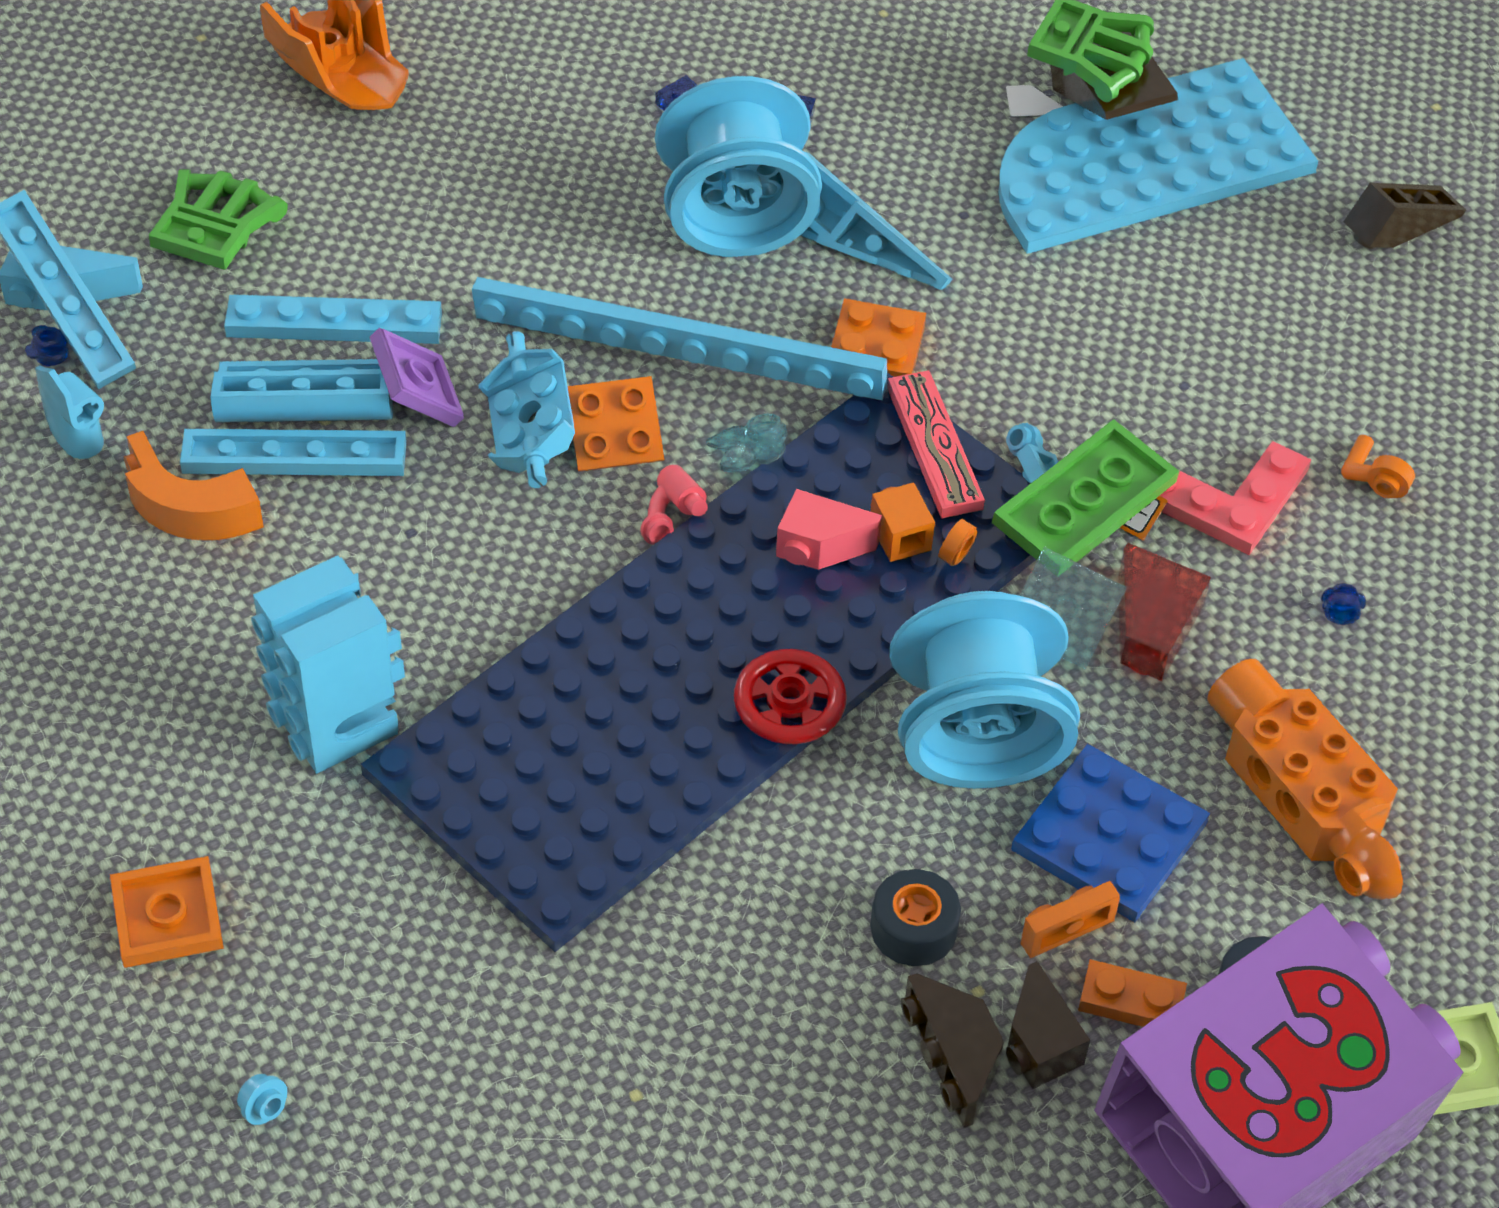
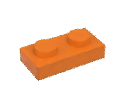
[1020,881,1120,959]
[1078,959,1187,1027]

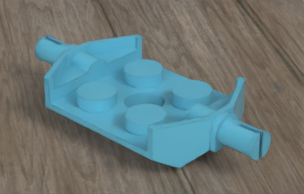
[478,331,575,488]

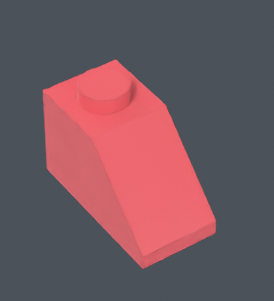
[776,489,882,570]

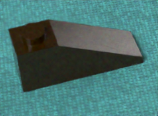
[1343,182,1467,249]

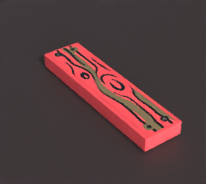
[887,370,985,519]

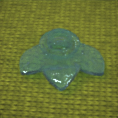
[706,413,788,473]

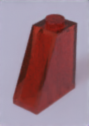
[1118,543,1211,681]

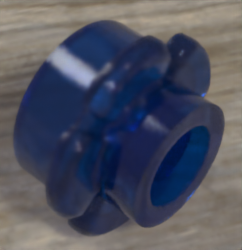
[1321,583,1366,625]

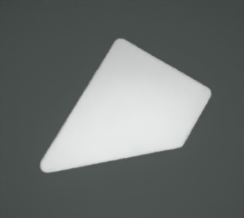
[1006,85,1063,116]

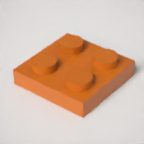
[831,298,927,377]
[110,856,224,968]

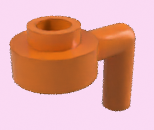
[1341,434,1415,498]

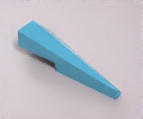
[800,152,953,290]

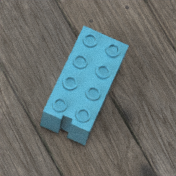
[251,555,405,774]

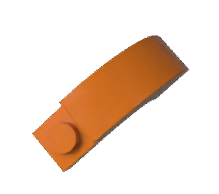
[124,431,264,540]

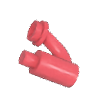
[640,465,708,545]

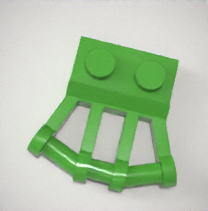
[1027,0,1154,102]
[148,169,288,270]

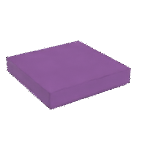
[369,328,464,427]

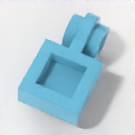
[1006,423,1059,483]

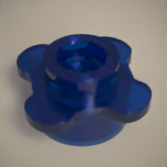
[25,325,69,366]

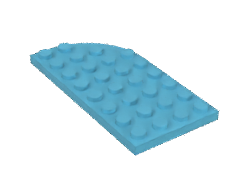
[998,58,1318,254]

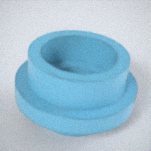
[237,1074,287,1125]

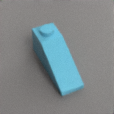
[0,246,143,310]

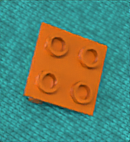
[568,376,665,472]

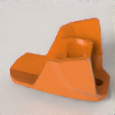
[260,0,409,110]

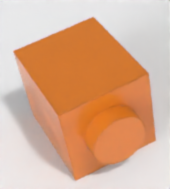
[871,482,935,562]

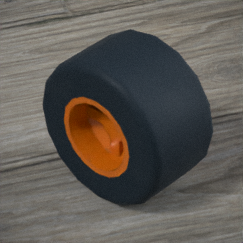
[870,869,961,967]

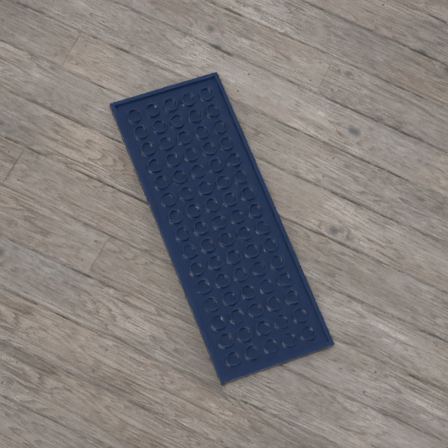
[361,373,1036,952]

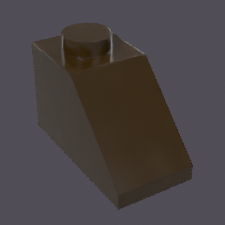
[1006,961,1090,1089]

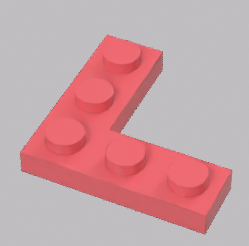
[1160,441,1311,555]

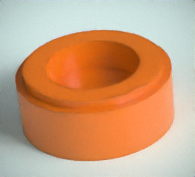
[938,519,977,566]

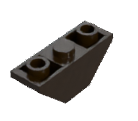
[901,973,1004,1128]

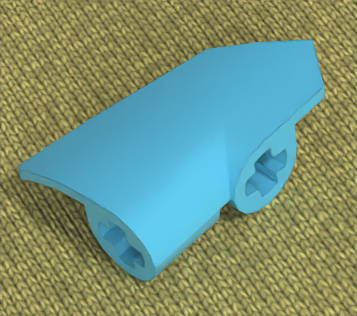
[35,365,104,459]

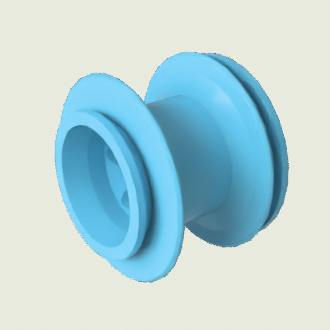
[655,76,822,257]
[889,591,1080,789]

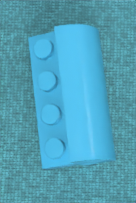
[210,359,393,423]

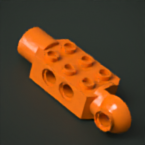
[1207,659,1403,900]

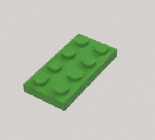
[992,419,1180,577]

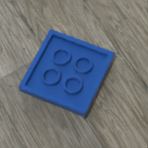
[1011,743,1210,923]

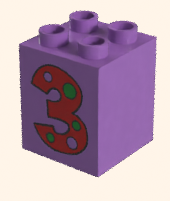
[1094,903,1464,1208]

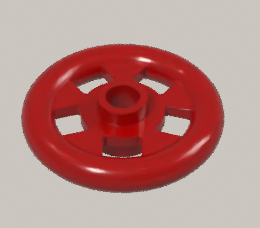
[734,649,847,744]

